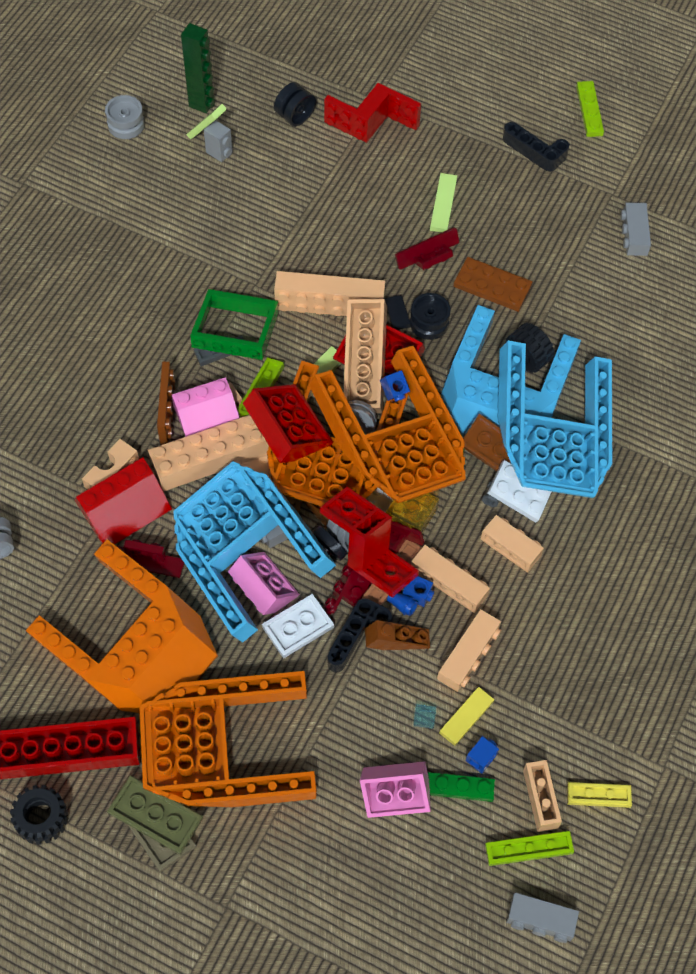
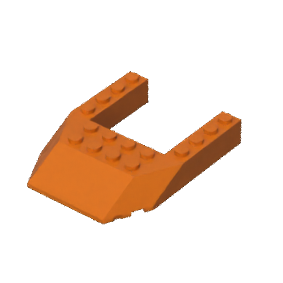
[309,346,466,503]
[267,361,408,506]
[26,539,218,714]
[139,671,316,807]

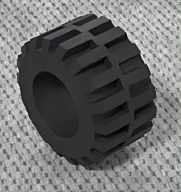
[505,323,555,373]
[10,785,68,845]

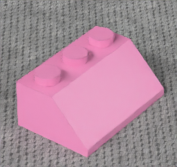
[172,377,239,437]
[228,552,300,615]
[360,761,431,818]

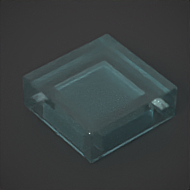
[413,704,436,729]

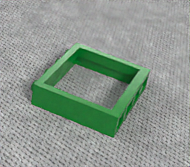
[190,289,279,360]

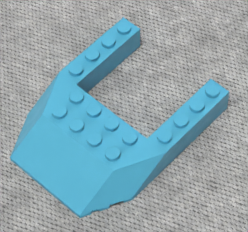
[441,305,581,437]
[498,340,612,498]
[173,461,336,642]

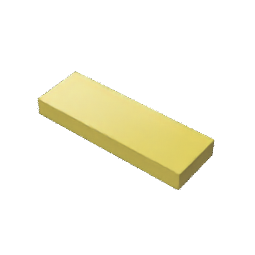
[439,687,495,746]
[567,782,632,808]

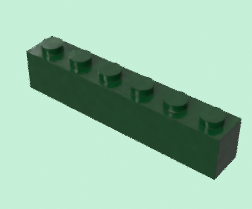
[181,23,215,114]

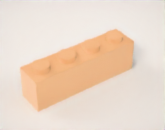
[411,545,490,613]
[437,609,502,692]

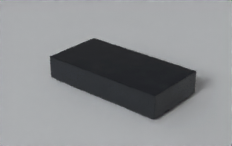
[384,295,411,330]

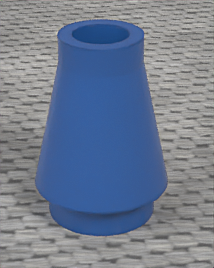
[387,593,418,616]

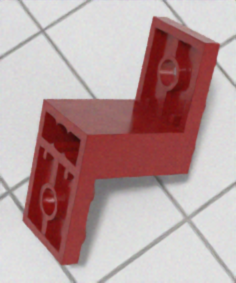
[324,83,421,143]
[320,487,419,597]

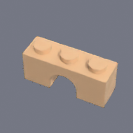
[82,439,139,490]

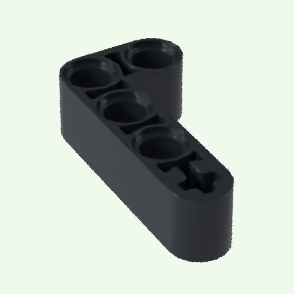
[503,122,570,172]
[327,598,392,673]

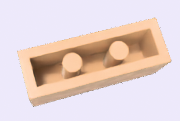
[481,515,544,573]
[523,760,562,832]

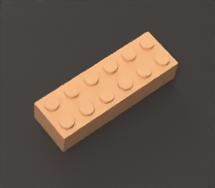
[274,271,385,316]
[343,299,387,413]
[148,415,269,492]

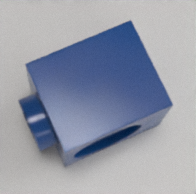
[380,370,410,402]
[403,576,435,607]
[466,736,499,774]

